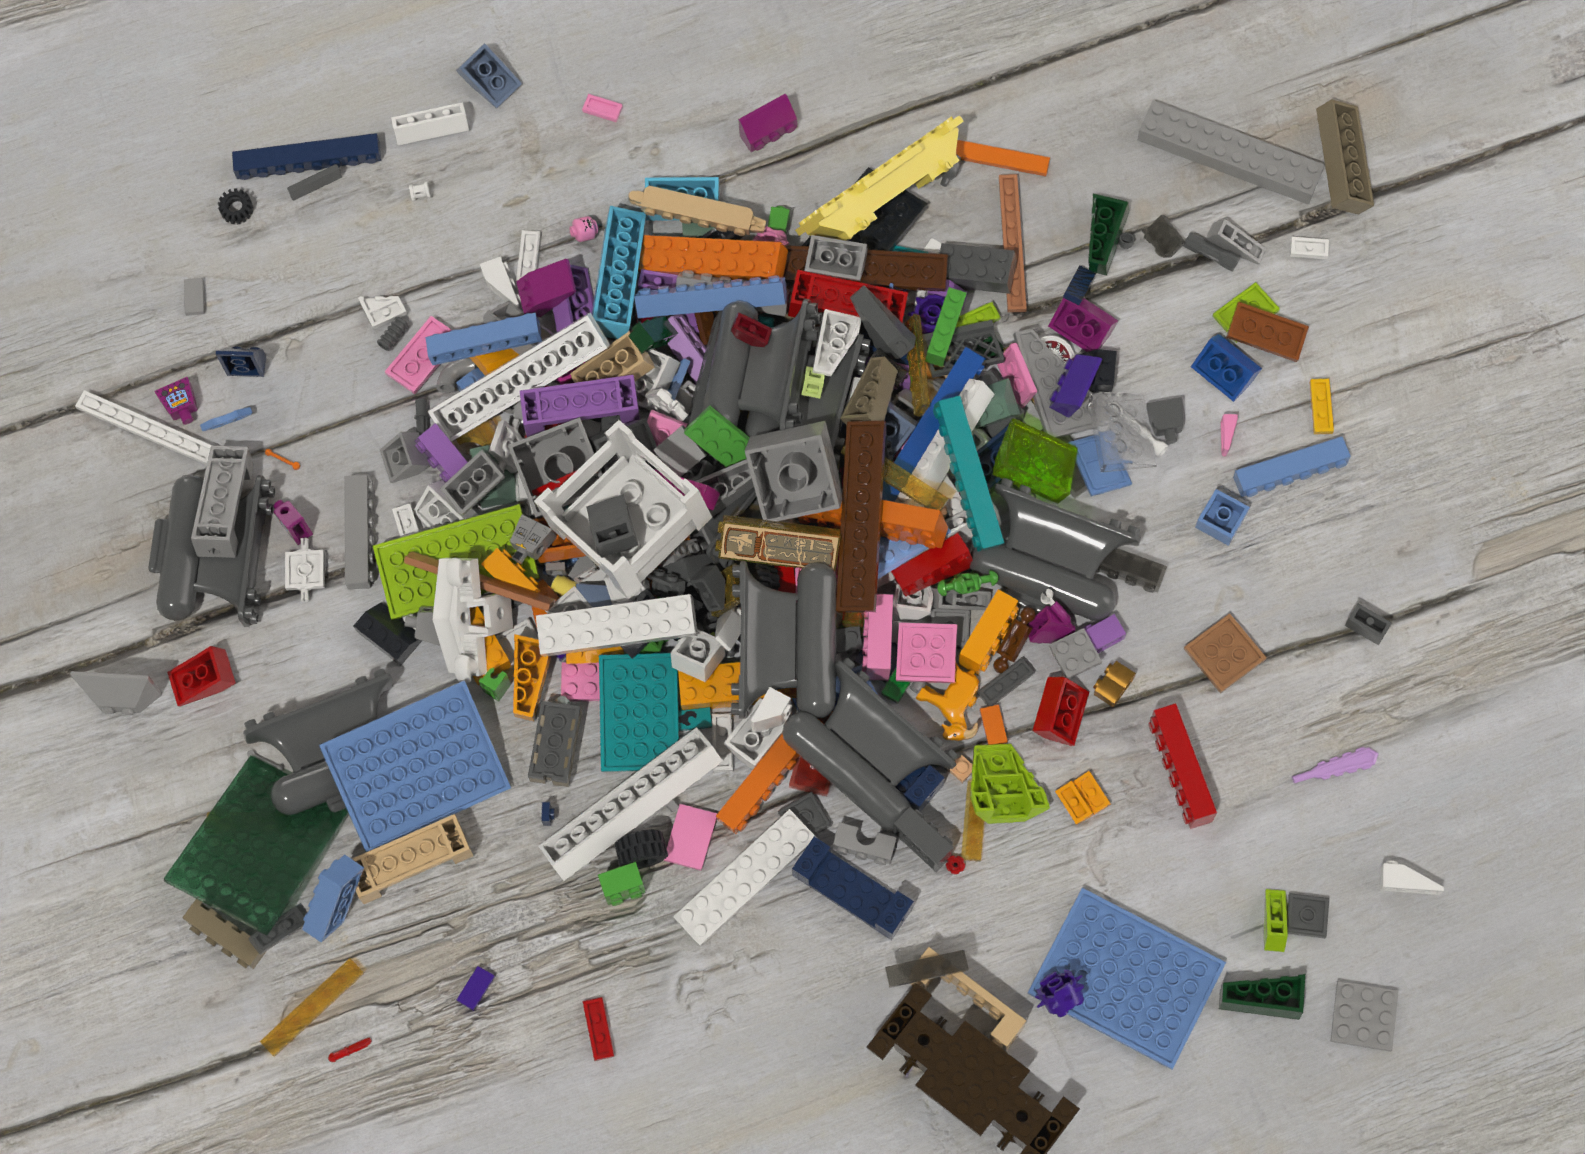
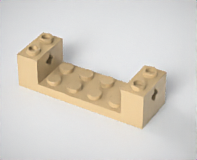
[352,814,473,904]
[908,947,1026,1051]

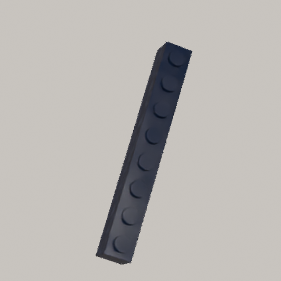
[232,133,381,180]

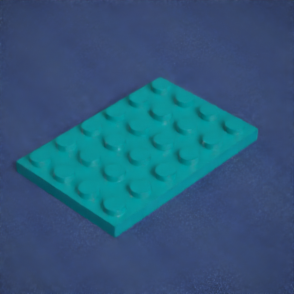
[599,653,679,772]

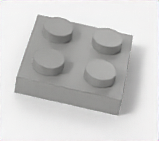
[1049,628,1102,679]

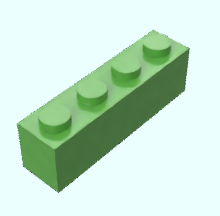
[925,287,967,367]

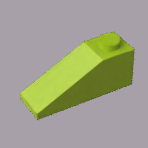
[1264,889,1288,952]

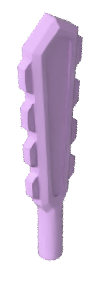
[1292,747,1379,784]

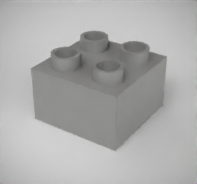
[508,417,602,518]
[745,421,843,524]

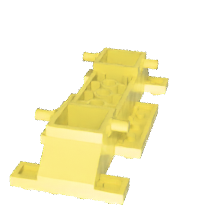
[795,115,964,241]

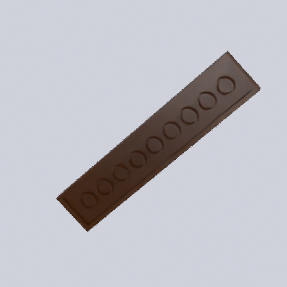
[783,245,948,292]
[836,420,886,613]

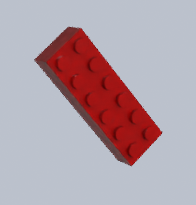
[1148,703,1217,829]

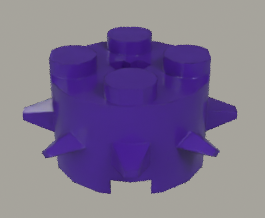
[908,295,944,335]
[1035,970,1085,1017]

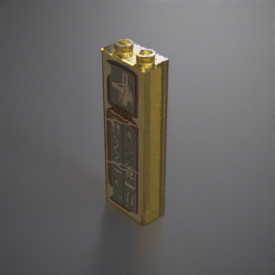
[715,515,841,572]

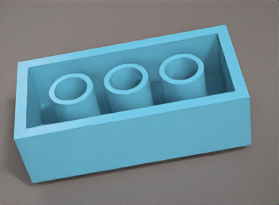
[645,177,719,221]

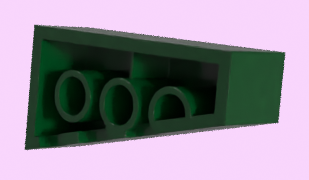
[1088,193,1129,276]
[1219,974,1306,1020]

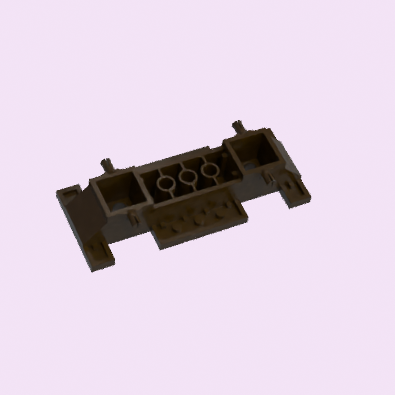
[866,983,1080,1154]

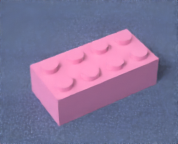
[862,594,893,681]

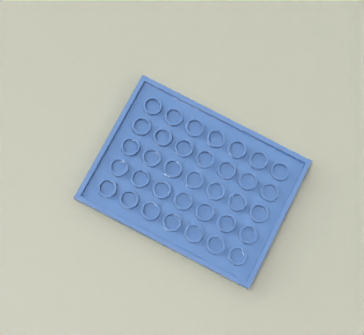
[319,680,511,852]
[1027,888,1226,1070]

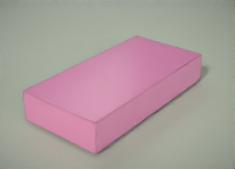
[582,94,623,122]

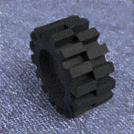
[218,188,253,225]

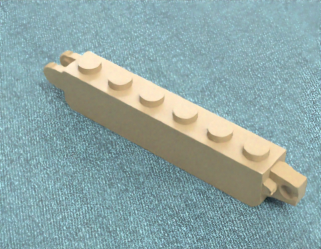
[628,186,766,236]

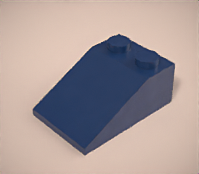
[216,346,266,377]

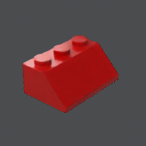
[1032,677,1089,746]

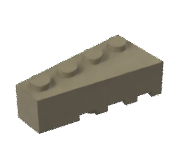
[840,356,898,425]
[182,898,267,969]

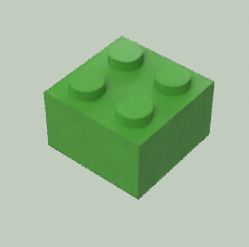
[598,862,646,906]

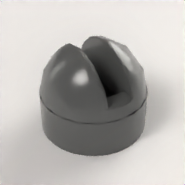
[1119,233,1134,249]

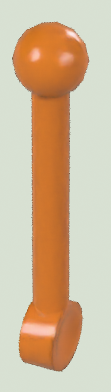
[265,449,300,470]

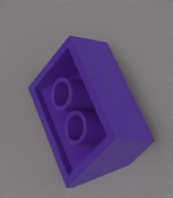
[1049,354,1102,418]

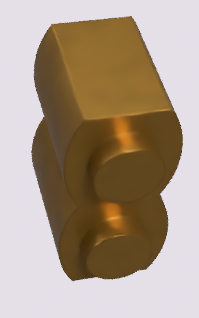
[1093,661,1136,707]

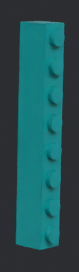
[933,396,1004,552]

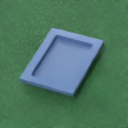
[1068,431,1132,497]

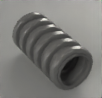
[377,317,409,351]

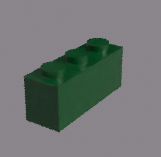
[628,316,678,353]

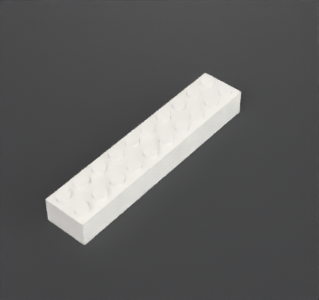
[428,312,610,441]
[538,727,723,881]

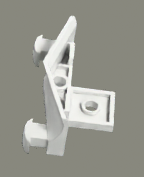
[432,558,513,683]

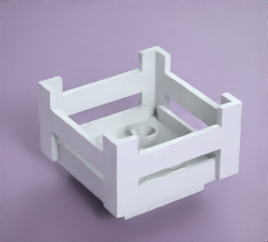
[534,420,712,599]

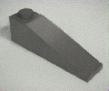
[850,285,916,361]

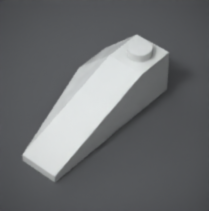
[812,309,861,377]

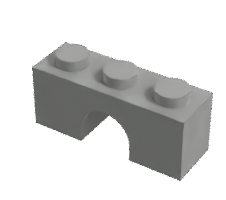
[833,822,897,865]

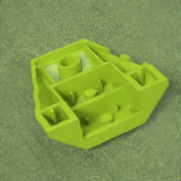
[970,744,1050,824]

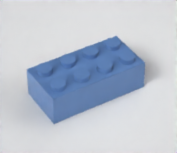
[302,855,364,942]

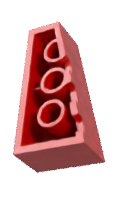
[891,533,973,597]

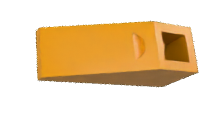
[481,548,540,593]

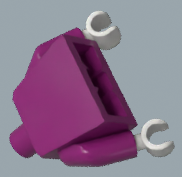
[1017,589,1075,644]

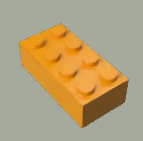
[958,589,1019,676]

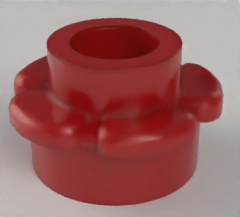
[946,855,965,875]

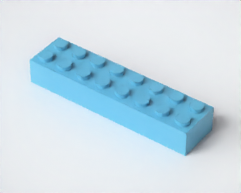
[592,206,646,339]

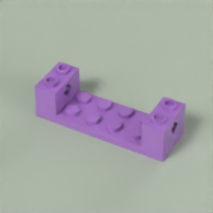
[520,375,640,437]

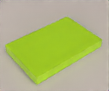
[1212,282,1280,343]

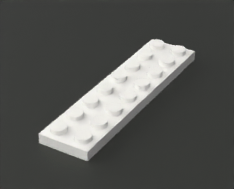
[673,809,817,947]

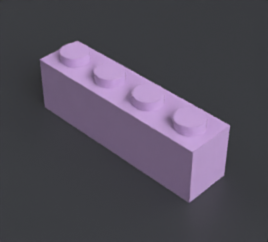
[668,314,706,385]

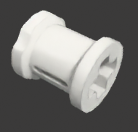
[409,181,431,201]

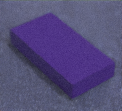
[456,966,495,1011]

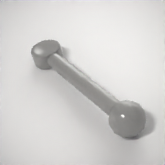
[247,750,283,772]

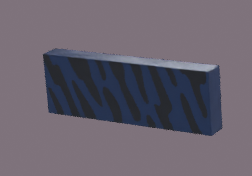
[1063,265,1096,305]

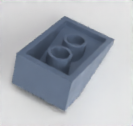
[456,43,522,108]

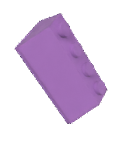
[553,264,594,332]

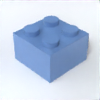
[1195,489,1250,546]

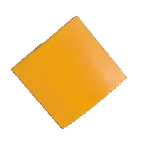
[1055,771,1111,825]

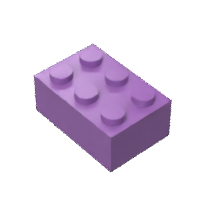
[415,423,468,483]

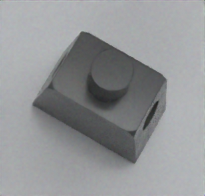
[1145,397,1183,444]

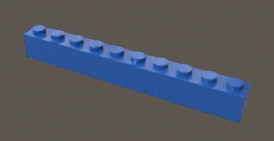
[882,347,985,502]

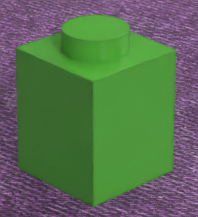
[768,206,790,235]

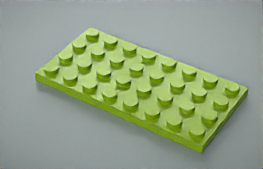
[373,504,540,619]

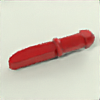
[328,1038,372,1062]

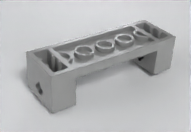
[191,446,254,558]

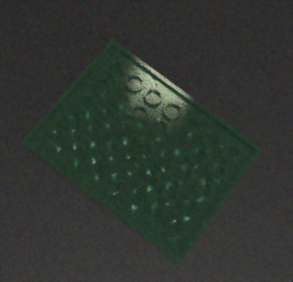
[164,755,349,936]

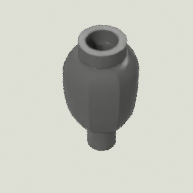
[940,155,961,187]

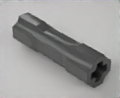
[1183,232,1240,272]

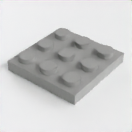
[1330,981,1398,1052]

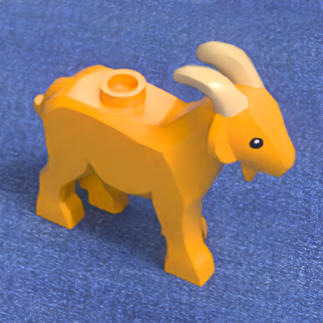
[916,663,979,741]

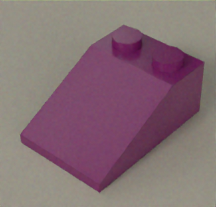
[516,258,576,318]

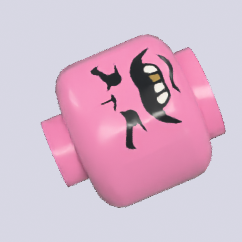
[569,216,598,242]

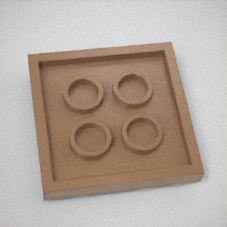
[1184,613,1267,694]

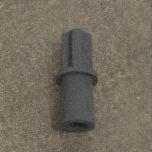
[414,398,429,435]

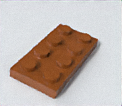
[1226,302,1309,362]

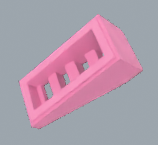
[1220,414,1238,456]

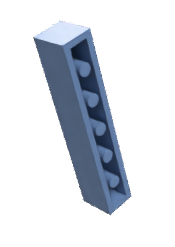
[425,313,542,365]
[1233,436,1351,497]

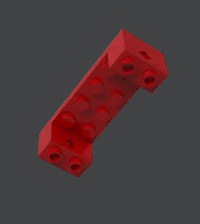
[788,270,908,322]

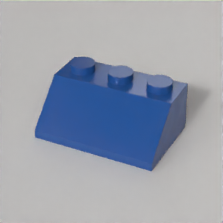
[1190,334,1262,402]

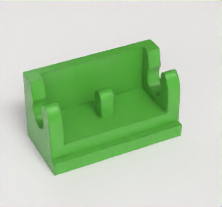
[479,668,511,702]

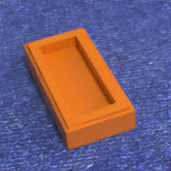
[980,705,1008,745]

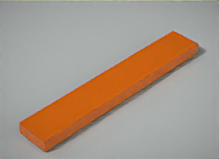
[956,140,1050,176]

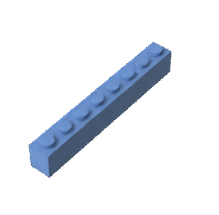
[634,275,788,318]

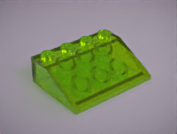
[992,418,1078,504]

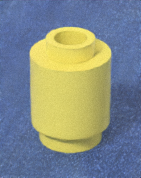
[551,575,577,596]

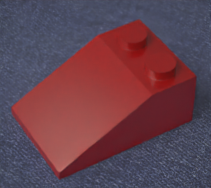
[167,646,236,707]

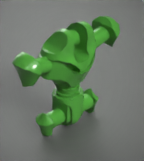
[938,570,998,596]

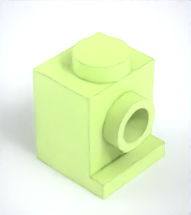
[801,366,825,398]

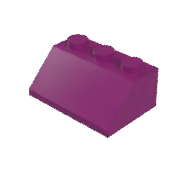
[738,93,797,152]
[1048,298,1118,352]

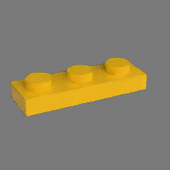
[1309,379,1334,435]

